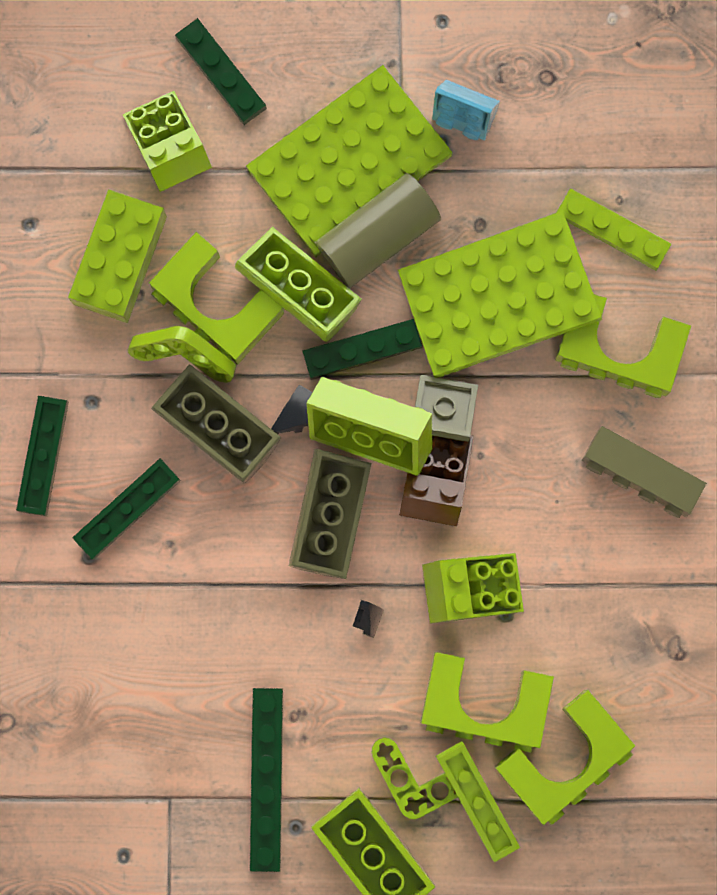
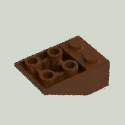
[399,435,474,527]

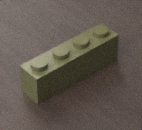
[582,426,707,518]

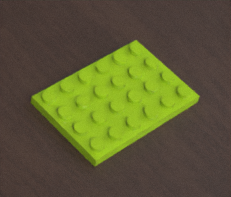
[246,65,453,257]
[398,211,602,378]

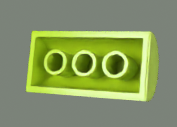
[235,227,362,342]

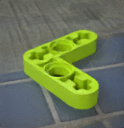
[128,326,236,383]
[372,737,458,819]

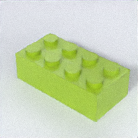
[68,189,167,323]
[307,377,432,476]
[311,787,435,895]

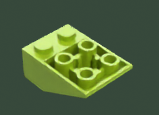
[123,91,212,192]
[422,553,524,624]

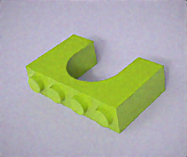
[149,232,284,365]
[555,294,691,398]
[420,652,554,753]
[494,690,635,825]

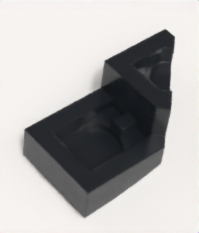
[271,385,313,434]
[353,600,384,638]

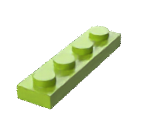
[556,188,671,271]
[436,741,521,862]

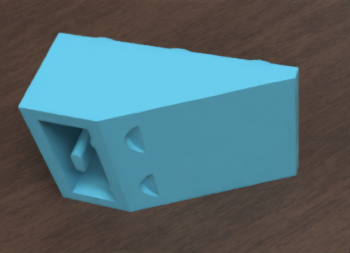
[432,80,500,140]

